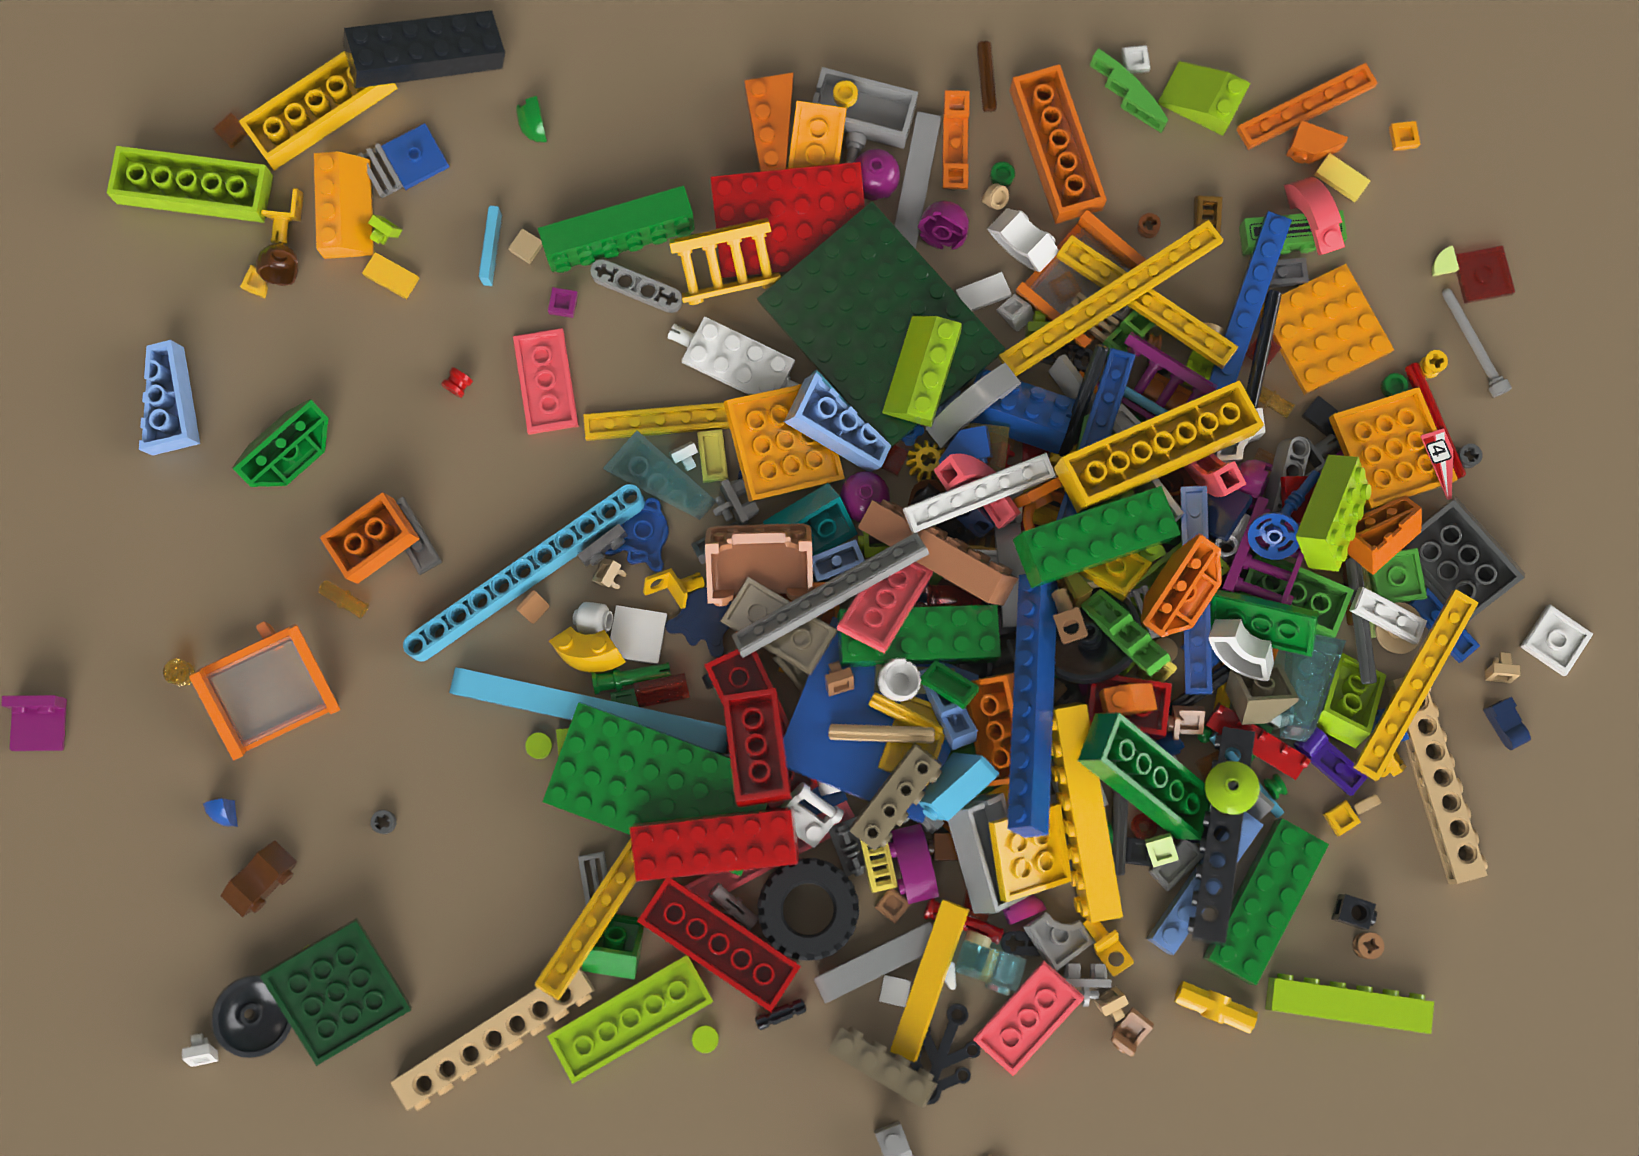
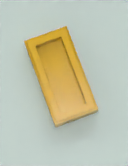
[362,252,420,300]

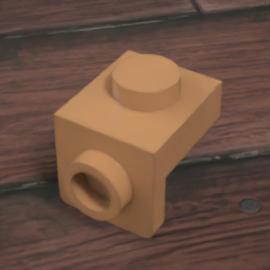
[1167,706,1205,740]
[1111,1007,1154,1057]

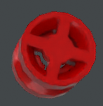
[441,367,473,398]

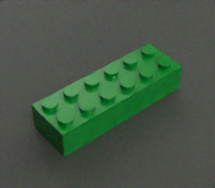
[538,185,695,273]
[1012,486,1181,589]
[836,605,1001,667]
[1077,713,1211,840]
[1203,818,1329,986]

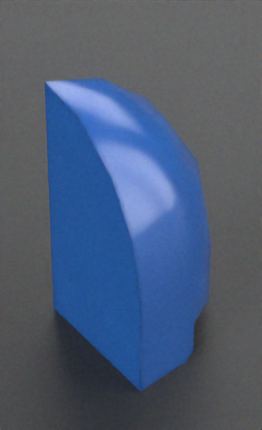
[203,798,238,827]

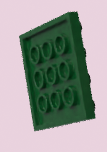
[260,918,412,1066]

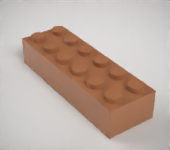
[858,499,1018,606]

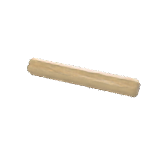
[829,724,935,743]

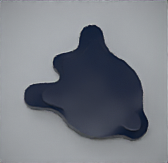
[665,587,731,658]

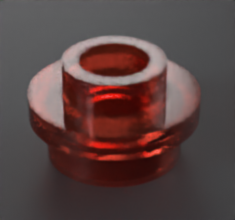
[1131,813,1157,840]

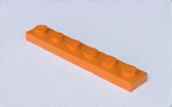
[1236,63,1378,150]

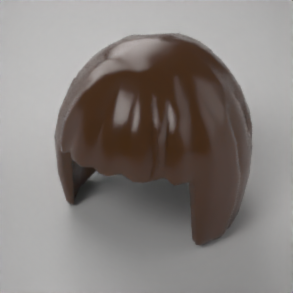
[256,243,298,286]

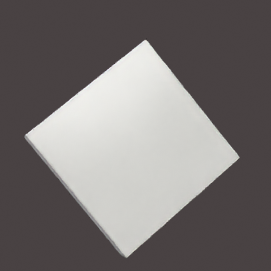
[610,605,667,665]
[1520,605,1593,676]

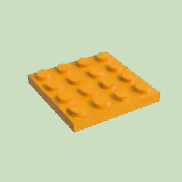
[1260,264,1394,395]
[723,384,845,502]
[1328,387,1458,511]

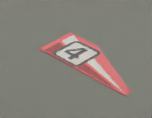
[1421,428,1453,500]

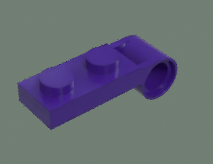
[1293,724,1368,796]

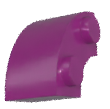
[888,824,939,904]

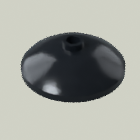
[211,975,292,1058]

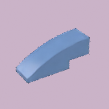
[919,662,977,750]

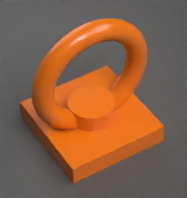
[1012,476,1064,531]

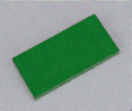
[1210,589,1319,657]

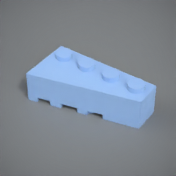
[139,340,200,456]
[784,372,891,472]

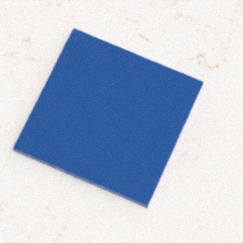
[784,617,979,823]

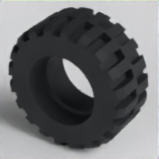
[758,858,859,961]

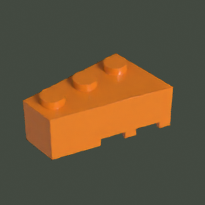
[1348,495,1422,575]

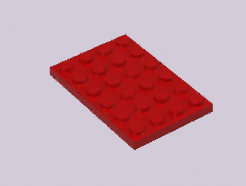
[711,162,865,278]

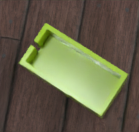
[1295,455,1371,572]

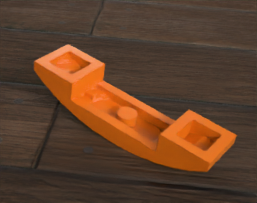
[942,90,970,189]

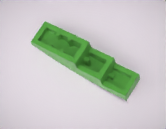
[1090,48,1169,133]
[1081,589,1171,676]

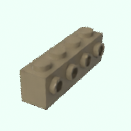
[850,743,942,851]
[828,1026,938,1108]

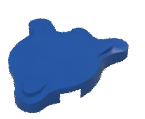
[605,498,669,572]

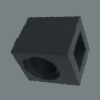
[1331,894,1377,930]

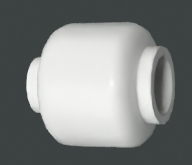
[573,602,613,635]

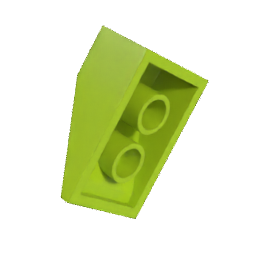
[1158,61,1251,136]
[1309,652,1387,748]

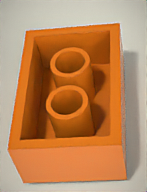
[319,492,420,584]

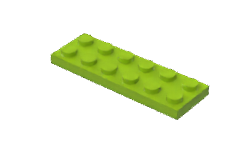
[547,955,714,1084]

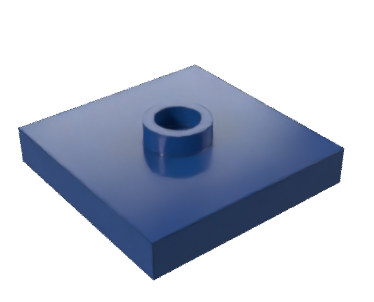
[381,124,450,190]

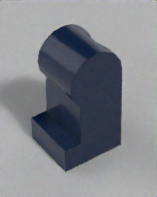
[956,506,996,538]
[1483,697,1531,750]

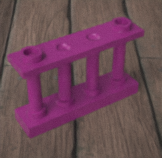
[1097,332,1218,419]
[1222,496,1304,605]

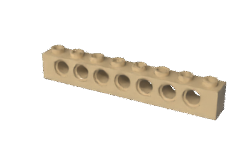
[1386,678,1488,884]
[390,967,595,1111]

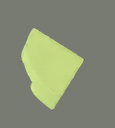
[1432,246,1459,276]

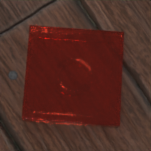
[1455,246,1515,304]

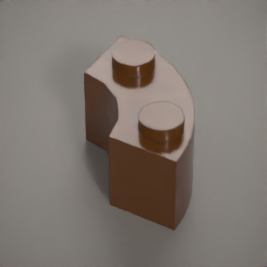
[220,841,297,918]

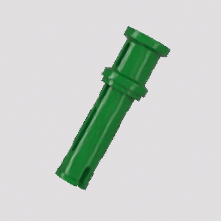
[591,662,672,695]

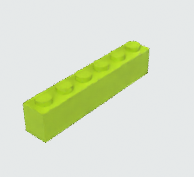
[1265,973,1434,1034]

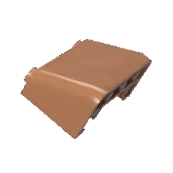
[705,524,813,606]

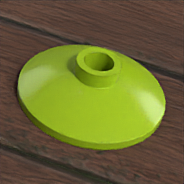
[1205,761,1260,815]

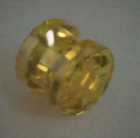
[163,659,195,687]

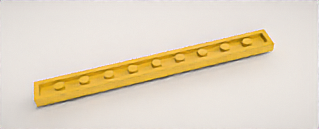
[999,220,1223,376]

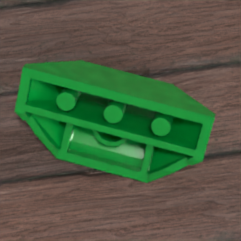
[232,399,329,487]

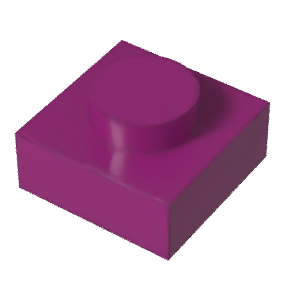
[548,287,578,318]

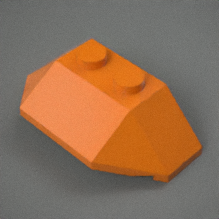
[1140,534,1222,637]

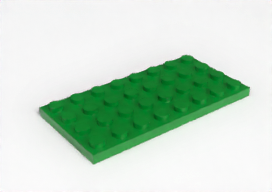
[543,702,768,876]

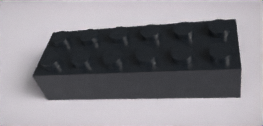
[343,10,505,88]

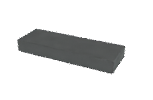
[396,496,442,575]

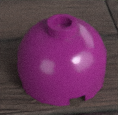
[854,149,900,201]
[918,201,969,250]
[1237,459,1273,512]
[839,471,890,523]

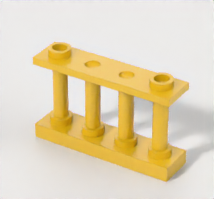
[669,218,781,305]

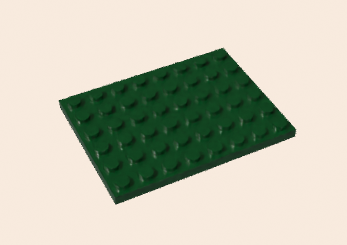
[757,202,1006,449]

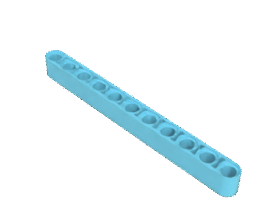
[403,484,645,662]
[449,667,728,754]

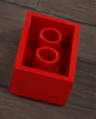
[1085,676,1172,740]

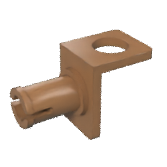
[1051,588,1088,644]

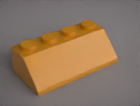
[314,151,374,259]

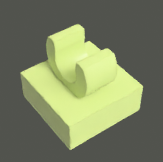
[1145,833,1179,867]

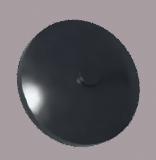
[1055,588,1142,684]

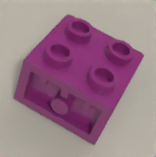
[1,695,67,751]

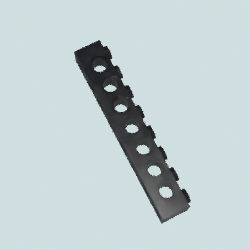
[1187,727,1255,946]

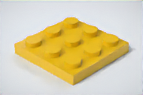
[989,803,1072,902]

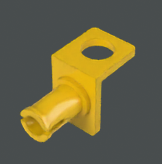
[261,188,303,244]
[643,568,705,609]
[1083,920,1134,977]

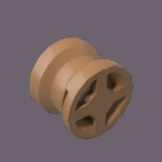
[1352,932,1384,959]

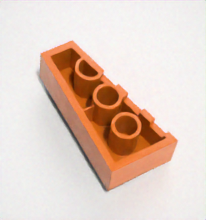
[744,73,793,172]

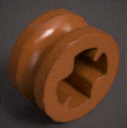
[1137,213,1161,238]
[1147,332,1162,349]

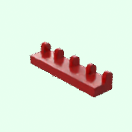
[1205,702,1311,780]

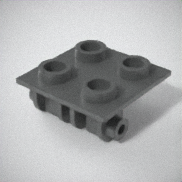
[829,816,895,877]

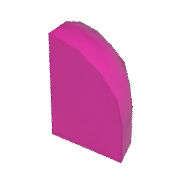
[1003,894,1047,924]

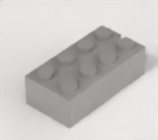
[812,67,918,149]
[948,793,1032,914]

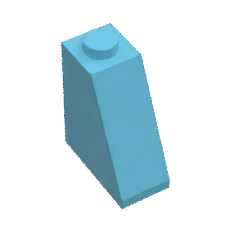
[919,753,999,821]

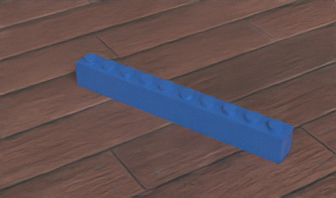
[1007,574,1058,838]

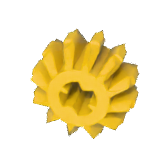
[906,440,946,482]

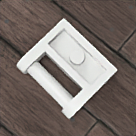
[780,782,844,848]

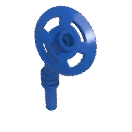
[1248,470,1320,560]

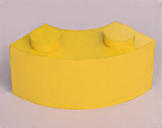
[549,626,626,672]

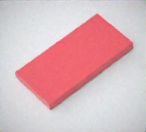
[513,328,579,435]
[837,548,933,654]
[973,960,1084,1076]

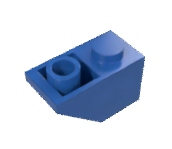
[939,426,993,464]

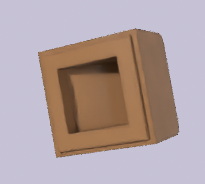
[516,590,550,624]

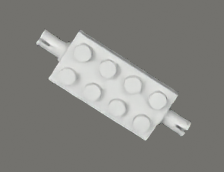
[668,316,800,395]

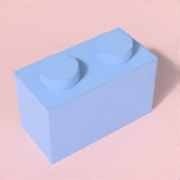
[812,539,865,582]

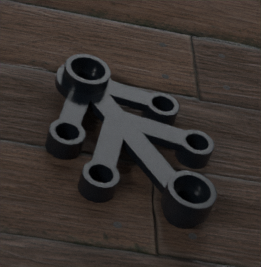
[909,1003,981,1105]

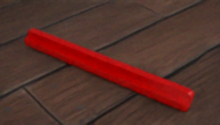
[1405,362,1466,479]

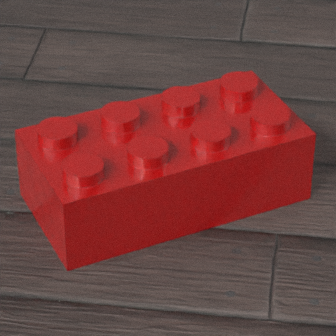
[722,688,792,807]

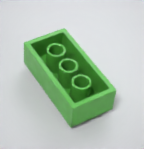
[1235,552,1354,641]

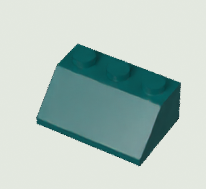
[763,483,858,556]

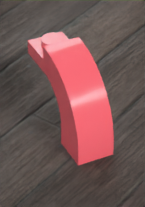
[1284,177,1345,255]
[933,453,1021,529]
[1184,453,1246,497]

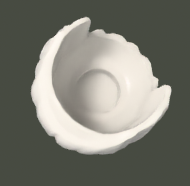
[877,658,921,701]

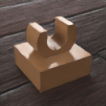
[825,661,854,697]

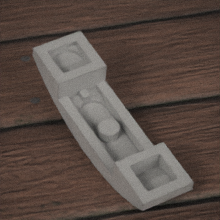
[926,363,1021,449]
[994,523,1026,628]

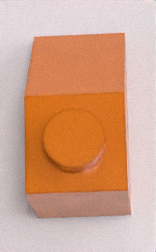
[1286,120,1348,164]
[1099,683,1157,716]

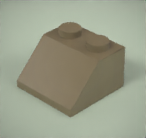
[1225,664,1299,725]

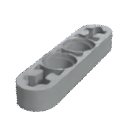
[591,259,683,313]

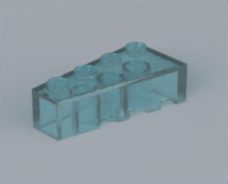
[603,431,716,520]
[1280,635,1346,742]
[955,941,1026,995]

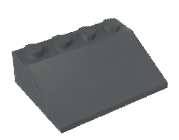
[1402,496,1525,621]

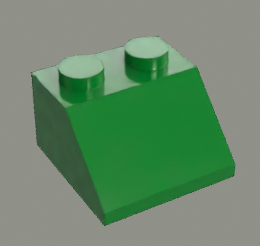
[582,914,645,980]

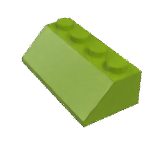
[882,316,962,428]

